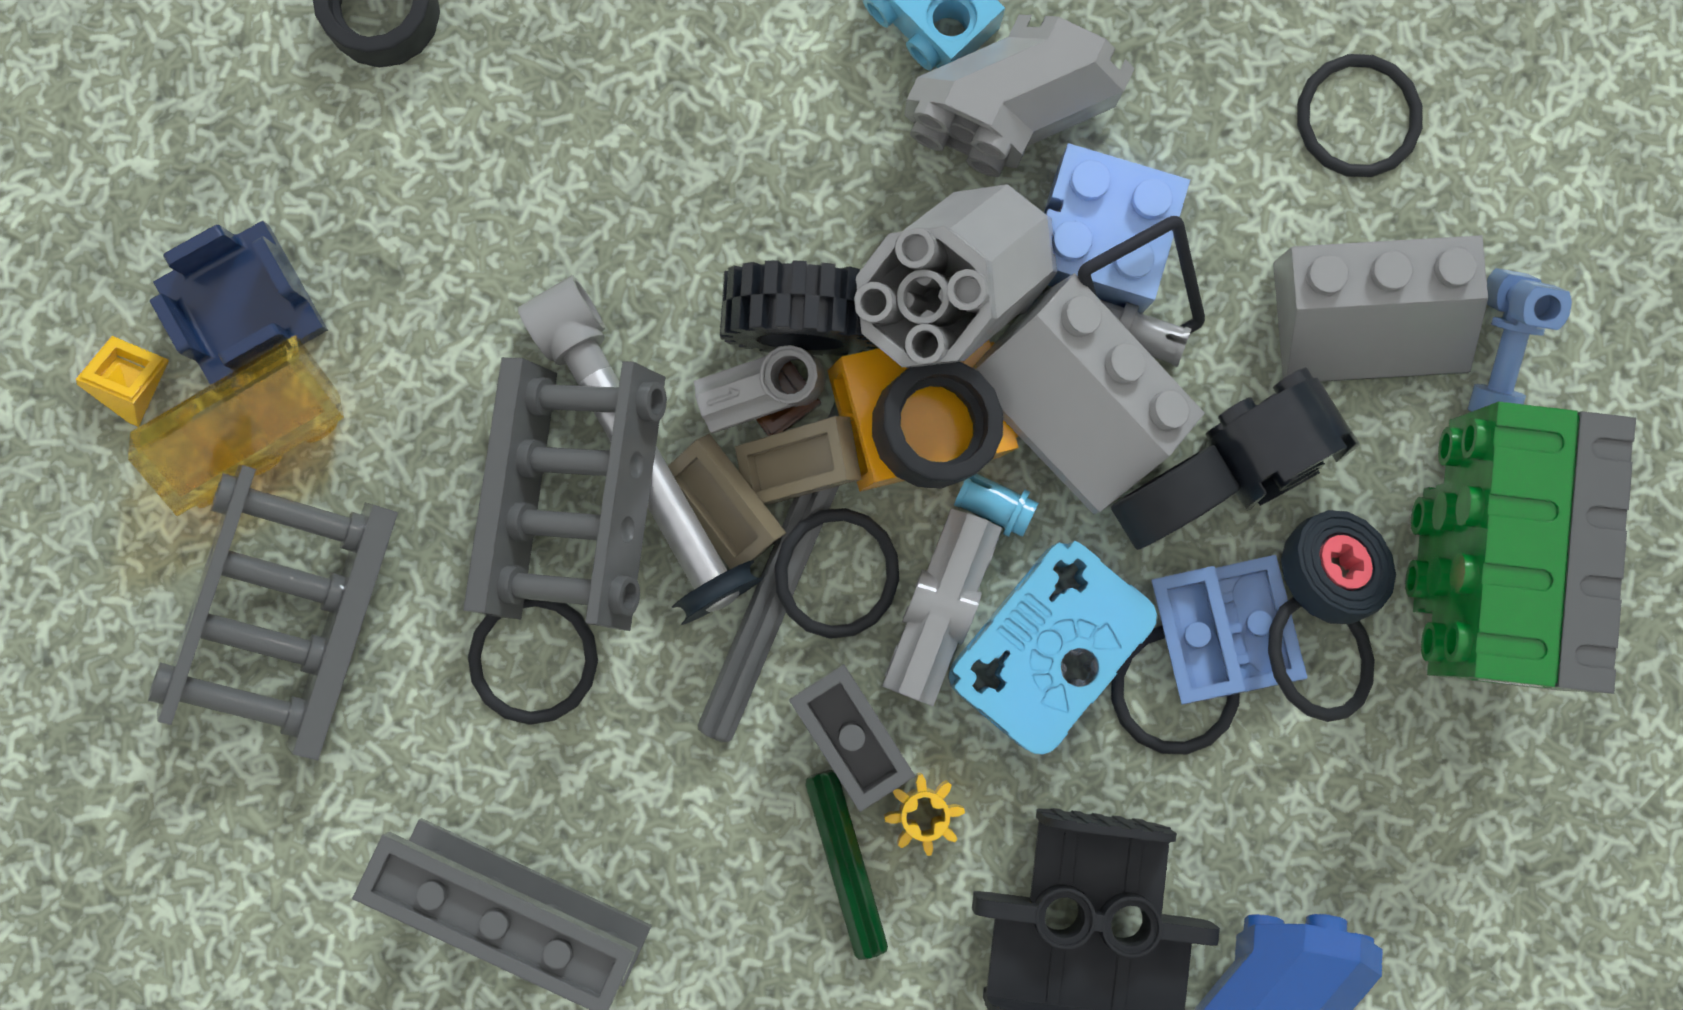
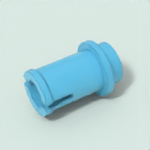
[954,474,1039,537]

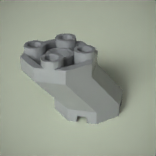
[904,14,1135,177]
[854,184,1057,368]

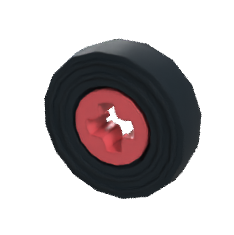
[1281,510,1396,624]

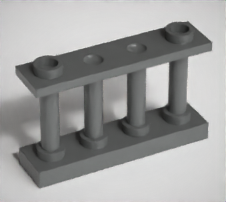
[463,357,667,631]
[148,464,398,761]
[352,818,652,1010]

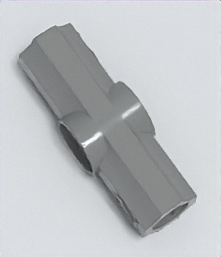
[882,508,1002,706]

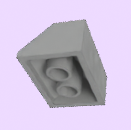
[1273,235,1488,382]
[973,273,1205,514]

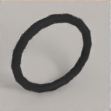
[1297,54,1423,177]
[774,508,899,639]
[1268,597,1375,722]
[468,599,598,725]
[1111,626,1240,755]

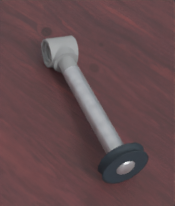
[518,275,764,625]

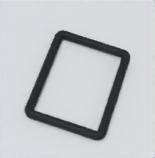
[1078,216,1205,334]

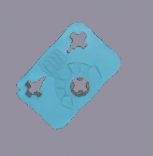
[948,541,1157,754]

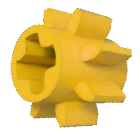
[884,773,965,856]

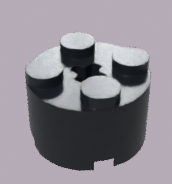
[1205,367,1360,511]

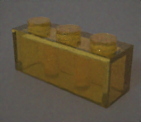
[128,335,344,517]

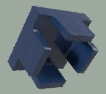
[150,220,328,391]

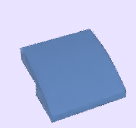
[1151,555,1308,705]

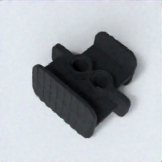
[972,808,1220,1010]

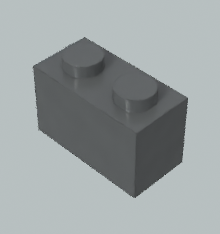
[789,664,915,812]

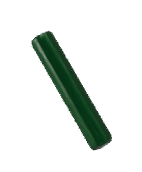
[805,770,888,960]

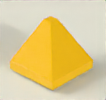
[76,336,169,427]

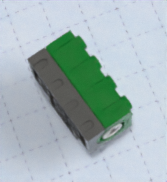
[1405,401,1636,694]

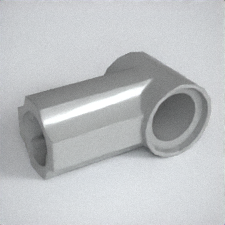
[693,345,826,434]

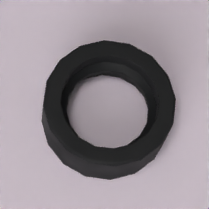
[313,0,440,68]
[872,362,1003,489]
[1111,445,1240,550]

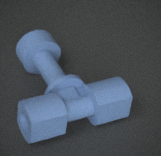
[1468,268,1572,411]

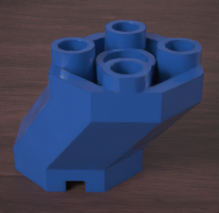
[1194,914,1383,1010]

